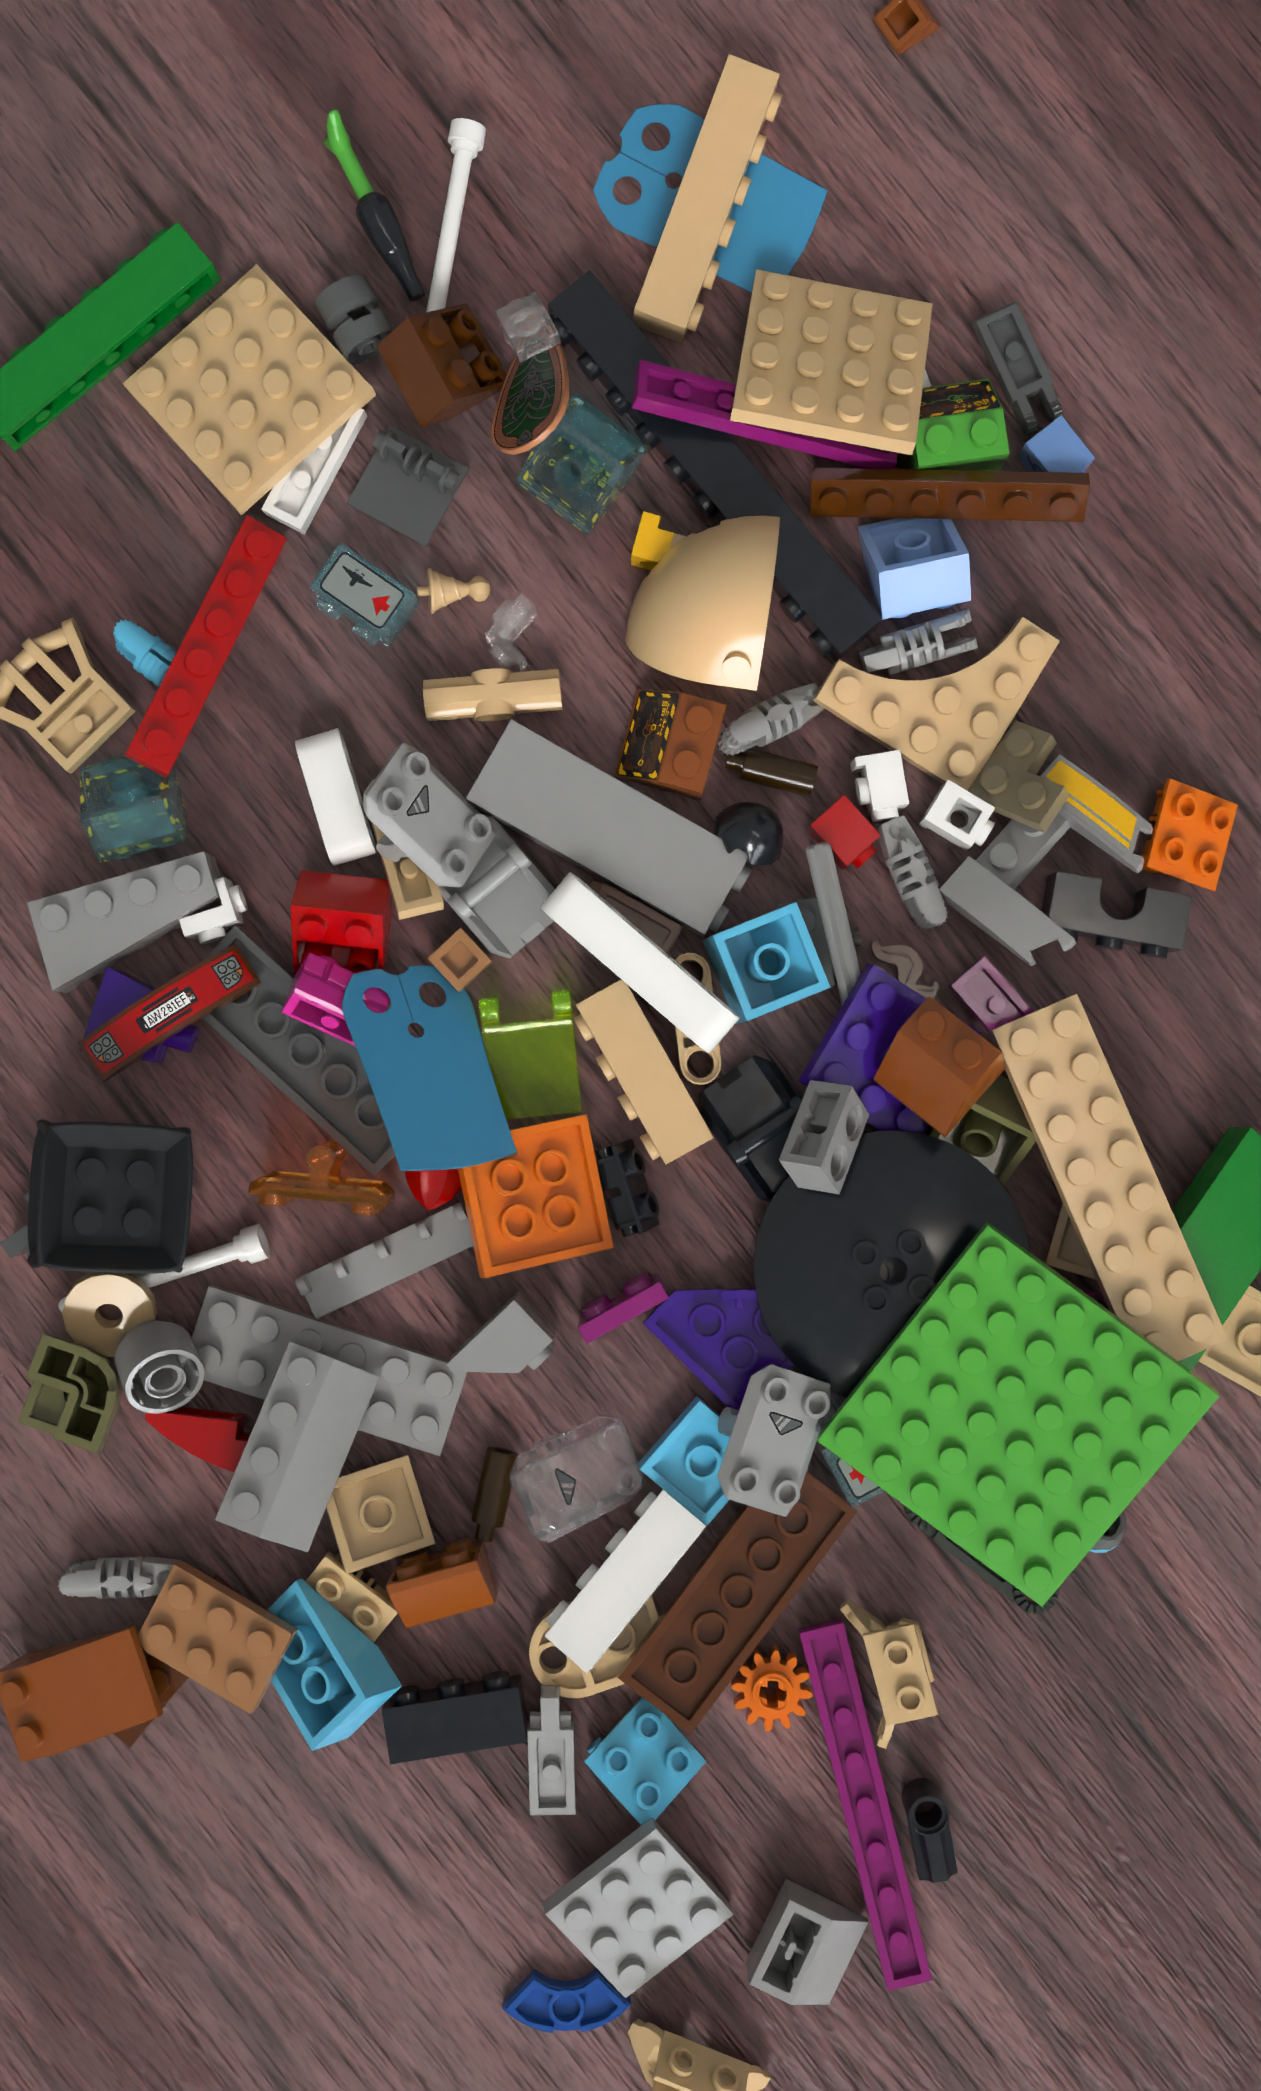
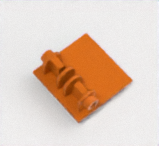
[1141,778,1238,891]

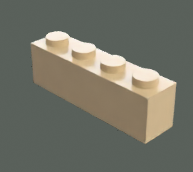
[573,979,714,1165]

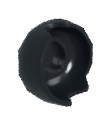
[714,801,783,866]

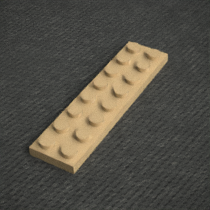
[988,994,1228,1361]

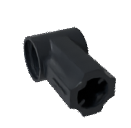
[902,1778,958,1883]

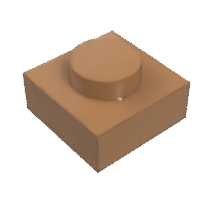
[427,928,492,992]

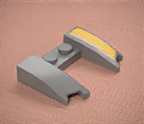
[939,754,1153,966]

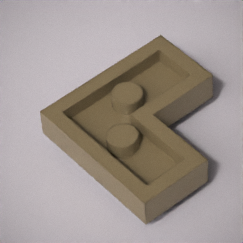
[968,720,1070,833]

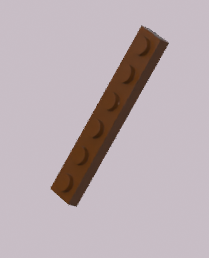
[810,468,1090,522]

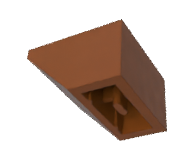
[386,1537,498,1628]

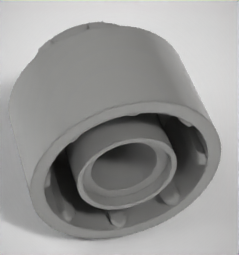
[114,1320,205,1413]

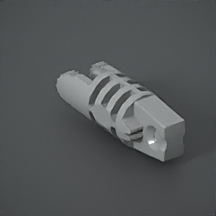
[859,609,978,675]
[717,683,825,756]
[876,815,948,931]
[57,1556,180,1599]

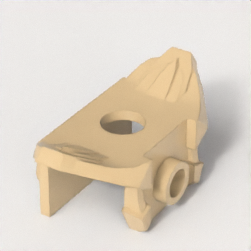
[840,1599,938,1749]
[627,2018,771,2091]

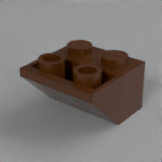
[376,303,507,428]

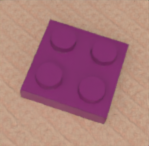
[577,1272,669,1344]

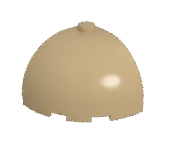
[625,516,780,691]

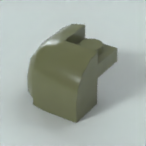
[18,1334,122,1454]

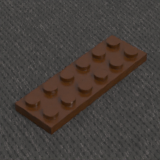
[617,1471,858,1734]

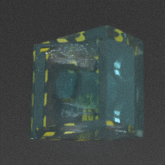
[516,393,649,535]
[80,756,188,863]

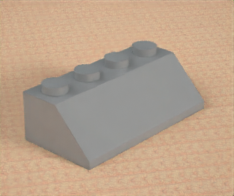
[215,1341,380,1552]

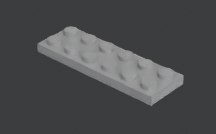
[182,1284,468,1456]

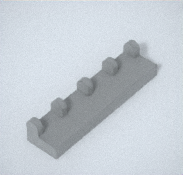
[295,1201,473,1319]

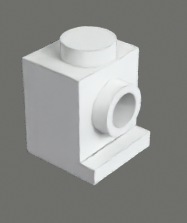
[850,750,909,822]
[919,780,995,851]

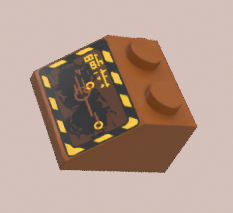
[614,689,727,801]

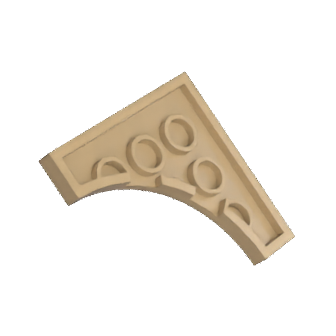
[812,617,1060,791]

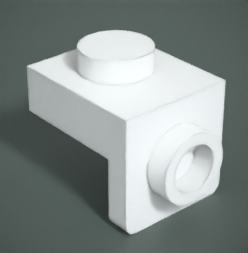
[179,877,248,944]

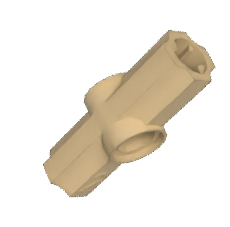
[423,668,562,721]

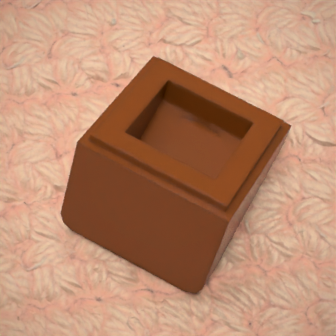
[873,0,941,55]

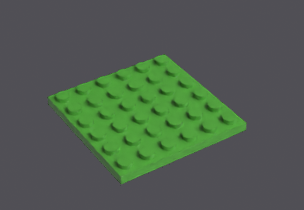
[817,1221,1220,1607]

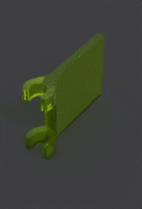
[479,990,582,1119]

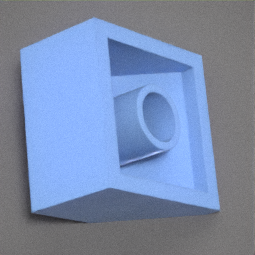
[858,518,971,620]

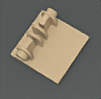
[305,1551,398,1643]

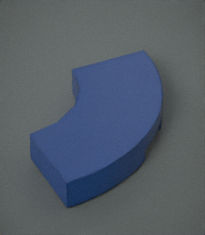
[502,1968,631,2033]

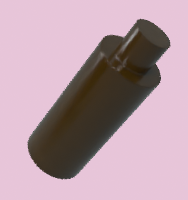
[725,748,818,798]
[471,1447,519,1542]

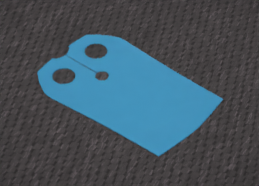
[593,104,828,293]
[342,966,517,1171]

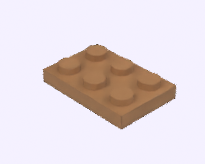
[138,1560,298,1714]

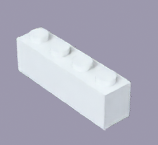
[545,1490,707,1673]

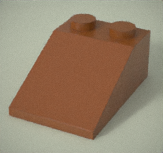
[0,1626,164,1762]

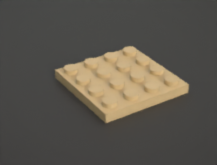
[122,264,376,515]
[730,269,933,455]

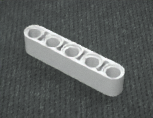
[540,872,740,1053]

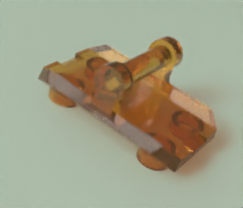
[248,1140,396,1215]

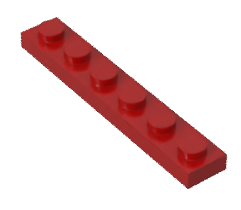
[124,515,287,778]

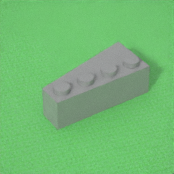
[27,851,222,993]

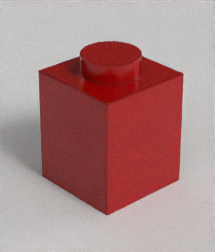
[806,795,881,870]

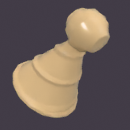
[417,568,491,614]

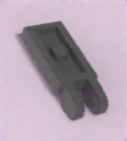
[972,301,1064,437]

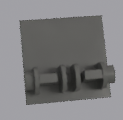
[347,425,469,547]

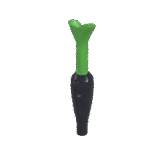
[323,109,425,302]

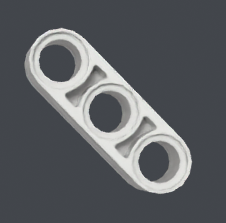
[295,728,377,866]

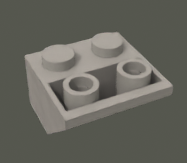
[746,1879,868,2005]

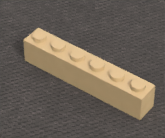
[633,54,783,344]

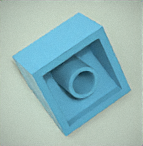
[702,902,830,1024]

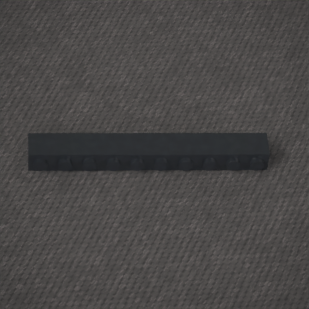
[547,270,882,662]

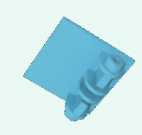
[584,1697,707,1825]

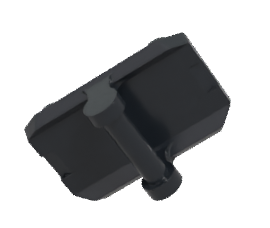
[699,1055,802,1202]

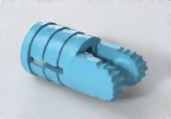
[113,619,176,687]

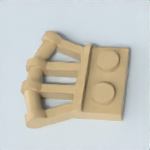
[0,618,136,774]

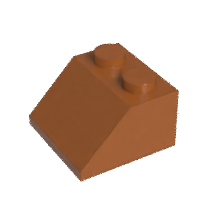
[873,996,1006,1137]

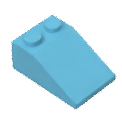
[267,1579,402,1751]

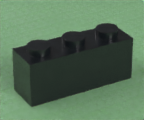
[382,1671,528,1764]

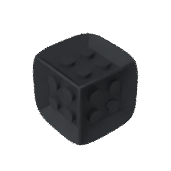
[27,1119,193,1274]

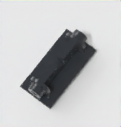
[596,1139,660,1237]

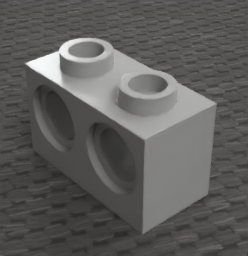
[779,1080,869,1194]

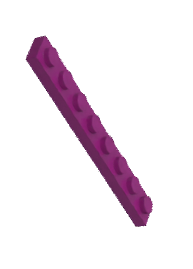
[798,1618,932,1991]

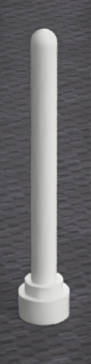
[426,118,486,312]
[58,1224,271,1312]

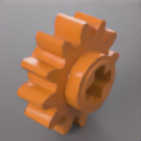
[731,1644,813,1732]

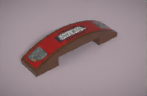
[78,944,261,1082]

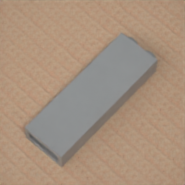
[466,719,752,938]

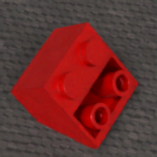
[290,870,392,974]

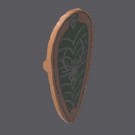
[491,326,569,455]

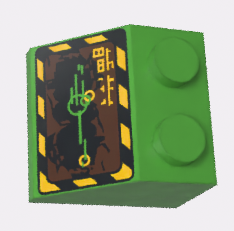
[907,379,1010,471]

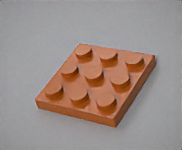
[458,1114,614,1278]

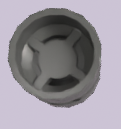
[315,274,394,364]

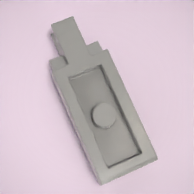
[527,1685,576,1816]

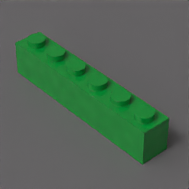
[0,222,221,452]

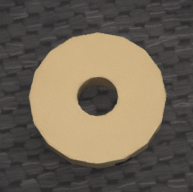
[62,1272,157,1357]

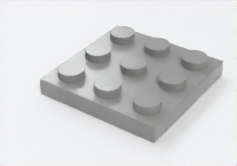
[542,1818,734,1998]

